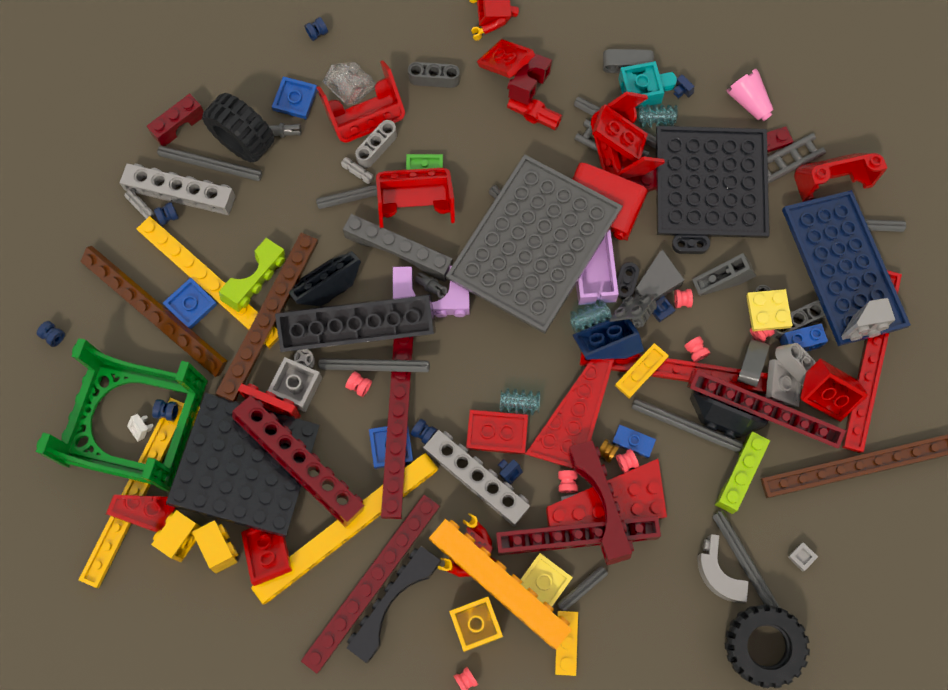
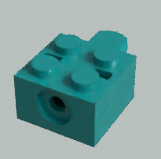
[618,61,677,108]

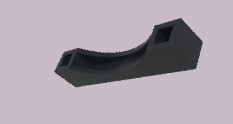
[347,546,441,663]

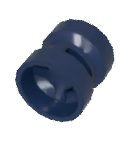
[304,17,328,41]
[154,202,179,226]
[36,321,65,347]
[152,399,178,422]
[411,418,438,445]

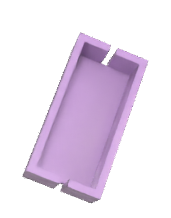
[576,230,619,305]

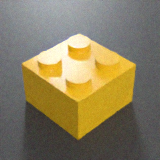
[151,510,202,562]
[192,520,238,574]
[449,597,503,652]

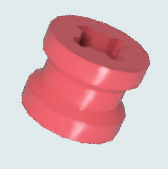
[674,289,693,308]
[750,328,775,342]
[616,449,639,473]
[453,667,478,690]

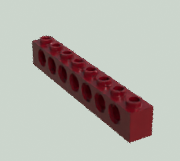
[687,369,846,449]
[232,395,365,528]
[496,516,661,556]

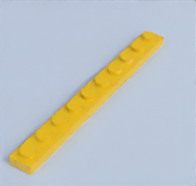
[136,216,279,349]
[79,398,184,589]

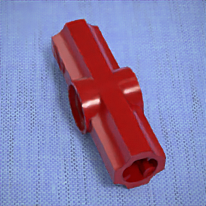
[507,98,562,130]

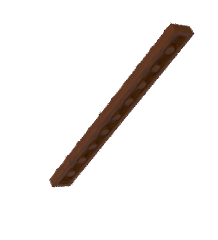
[216,233,318,402]
[80,246,227,377]
[760,434,948,499]

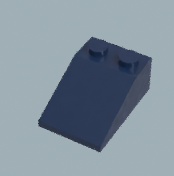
[572,319,644,359]

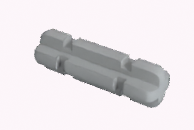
[341,157,374,184]
[124,190,154,219]

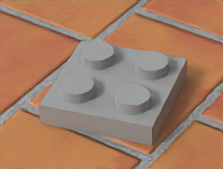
[766,359,801,408]

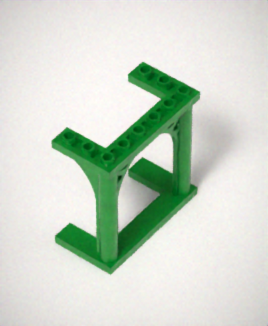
[36,338,208,492]

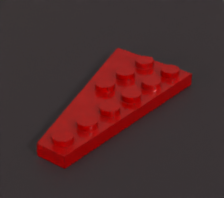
[525,359,614,469]
[546,459,667,527]

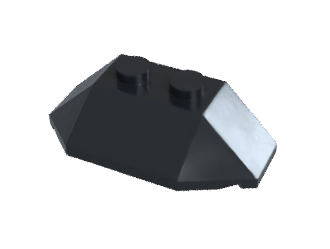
[288,251,361,307]
[690,390,769,439]

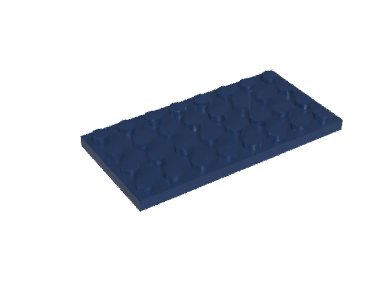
[782,190,911,346]

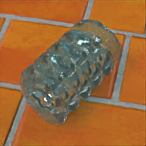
[638,104,677,128]
[570,300,612,334]
[500,388,541,415]

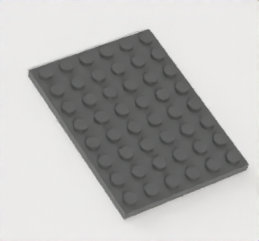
[446,154,623,334]

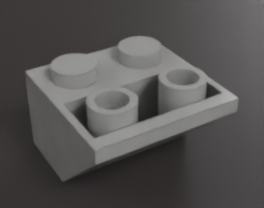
[841,298,895,341]

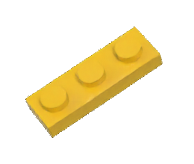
[615,343,669,399]
[555,611,578,676]

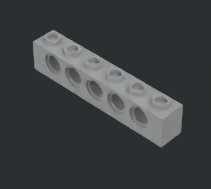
[120,163,235,215]
[423,430,530,527]

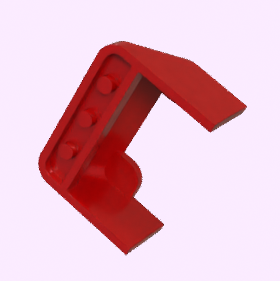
[316,61,405,142]
[591,92,665,179]
[376,168,455,228]

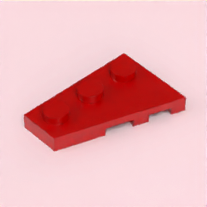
[105,495,175,533]

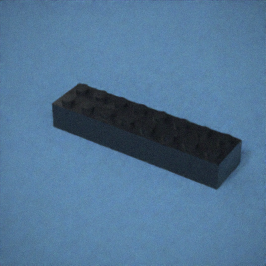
[275,294,436,352]

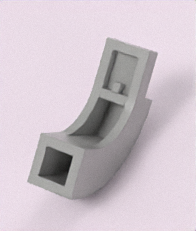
[697,534,748,603]

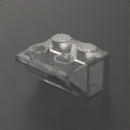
[322,62,376,105]

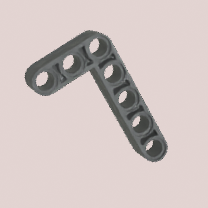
[754,285,826,339]

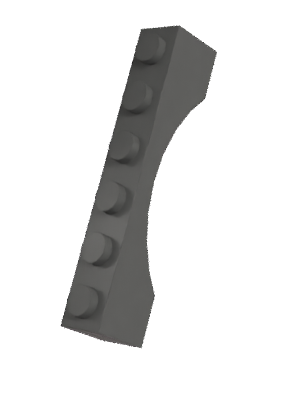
[343,214,453,282]

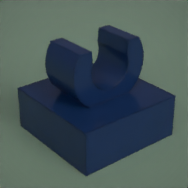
[673,75,694,99]
[652,296,675,323]
[498,459,523,485]

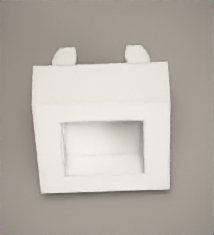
[127,414,153,442]

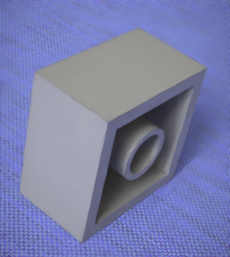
[268,357,322,413]

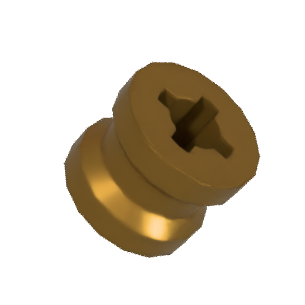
[599,439,619,463]

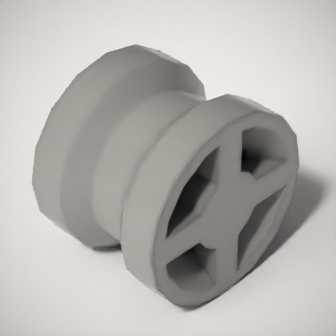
[294,349,315,369]

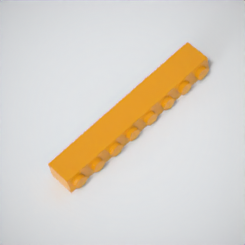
[429,519,572,649]

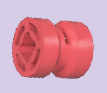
[684,336,710,362]
[345,371,372,397]
[558,470,578,493]

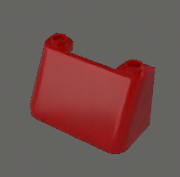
[794,153,887,202]
[572,163,648,241]

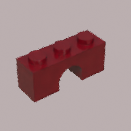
[507,53,552,105]
[147,93,204,146]

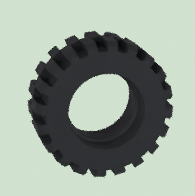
[202,93,274,163]
[724,605,810,688]

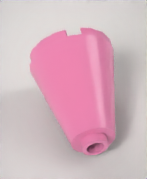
[726,69,774,121]

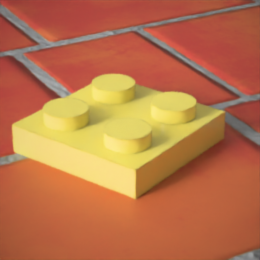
[746,289,792,332]
[521,553,573,607]

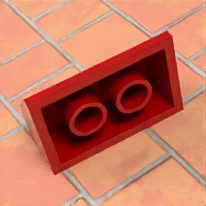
[800,358,868,422]

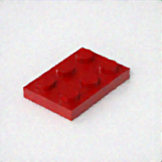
[476,39,535,78]
[592,104,648,162]
[238,383,301,419]
[466,410,528,455]
[241,528,292,586]

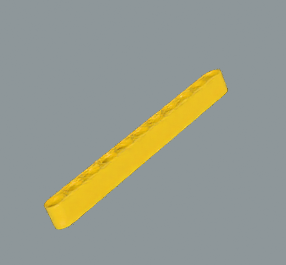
[251,453,439,605]

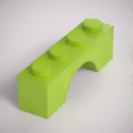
[219,238,285,312]
[715,432,770,514]

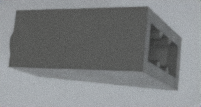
[634,250,684,301]

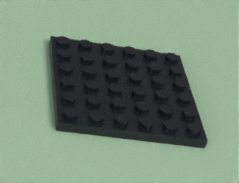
[656,126,769,238]
[166,393,320,537]

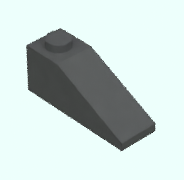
[692,253,756,296]

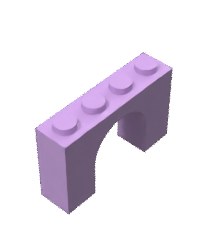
[393,266,470,318]

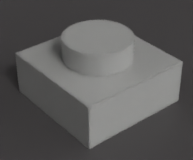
[788,542,818,572]

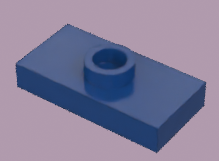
[612,424,656,458]

